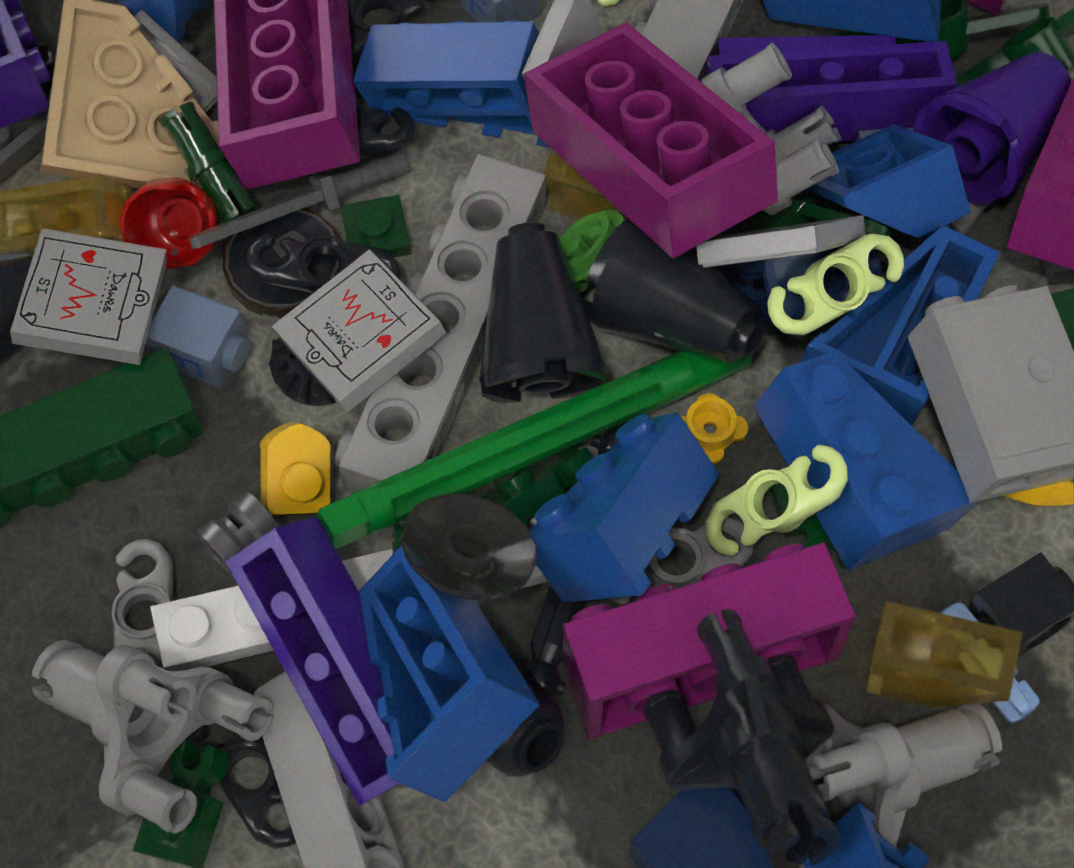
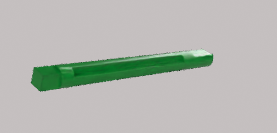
[318,351,752,549]

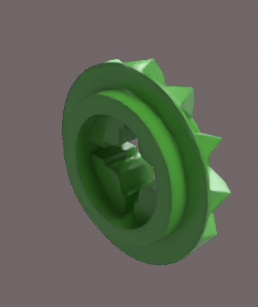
[560,209,626,292]

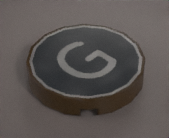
[222,208,342,318]

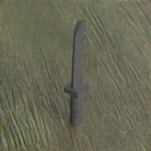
[189,151,409,249]

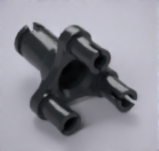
[643,609,841,868]

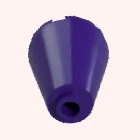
[913,52,1071,205]

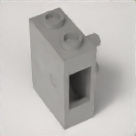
[907,285,1074,503]

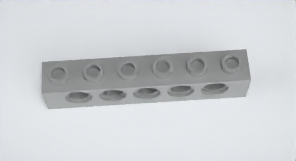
[335,154,546,493]

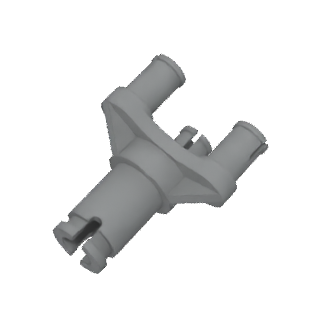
[702,42,841,215]
[32,640,273,833]
[798,702,1002,868]

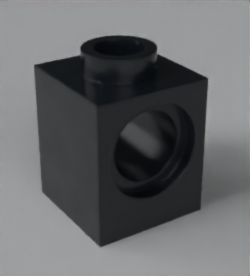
[968,552,1074,662]

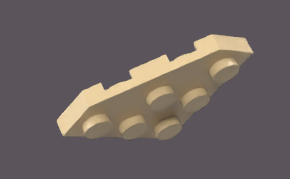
[40,0,219,189]

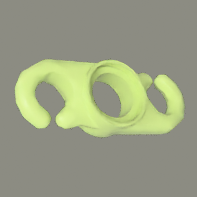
[767,234,904,335]
[705,445,848,557]

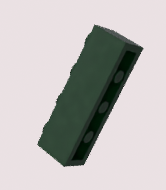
[0,347,203,528]

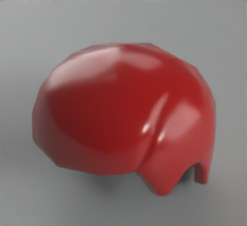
[119,177,220,269]

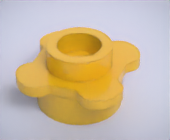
[680,393,748,465]

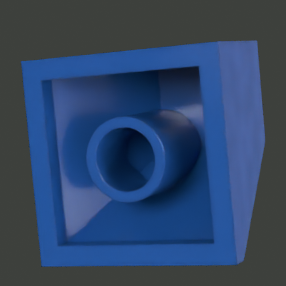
[807,124,971,238]

